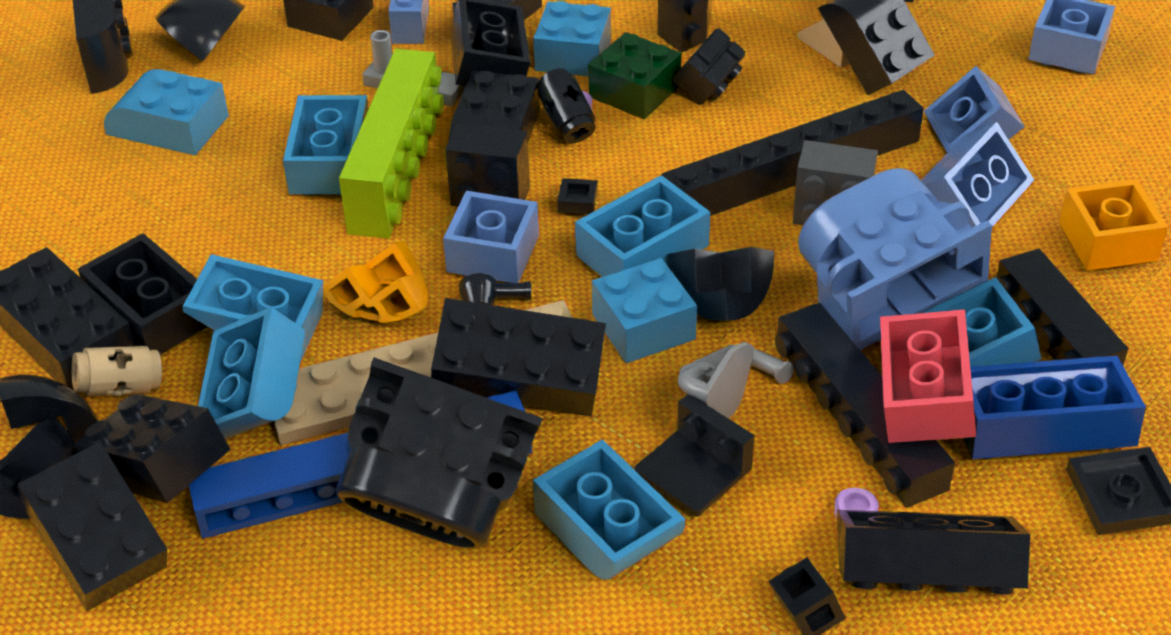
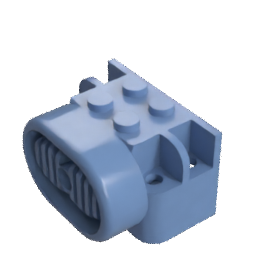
[798,168,992,350]

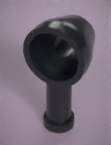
[458,273,532,305]

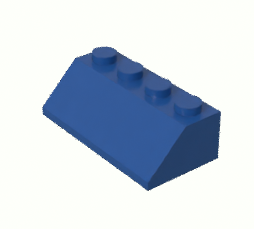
[964,356,1146,459]

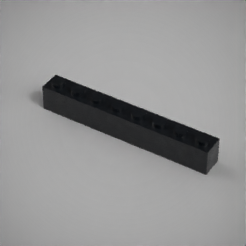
[661,89,924,216]

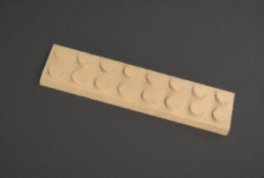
[273,300,573,445]

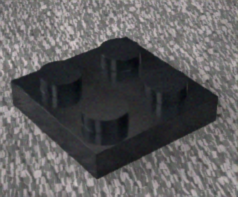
[1066,447,1171,535]

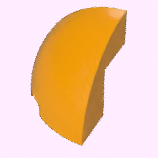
[323,241,428,323]

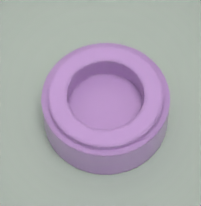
[834,488,879,519]

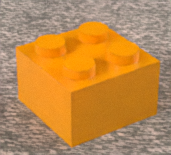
[1059,179,1168,271]

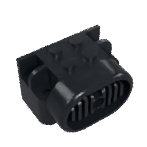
[336,357,543,549]

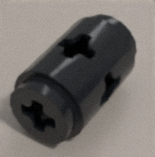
[537,68,596,144]

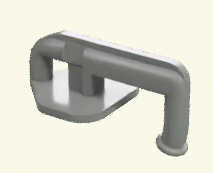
[678,342,794,418]

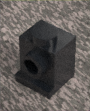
[769,557,846,635]

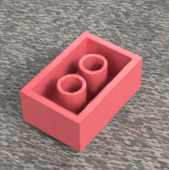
[880,309,976,443]

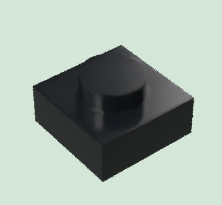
[557,178,598,214]

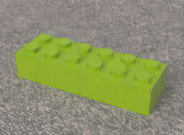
[339,49,444,239]

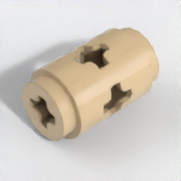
[71,346,162,397]

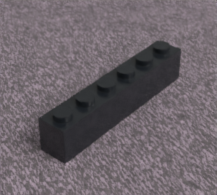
[775,302,955,508]

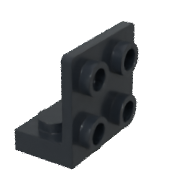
[635,394,755,517]

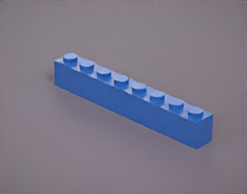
[189,391,533,539]

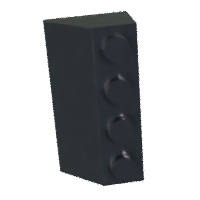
[837,509,1031,594]

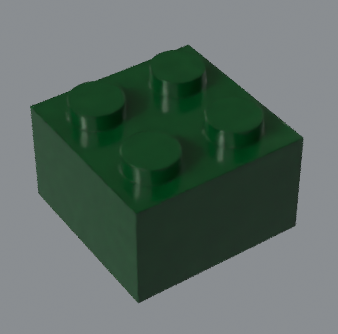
[588,32,682,120]

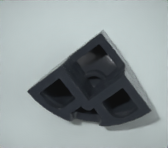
[155,0,246,61]
[667,247,774,321]
[0,374,99,442]
[0,417,78,519]

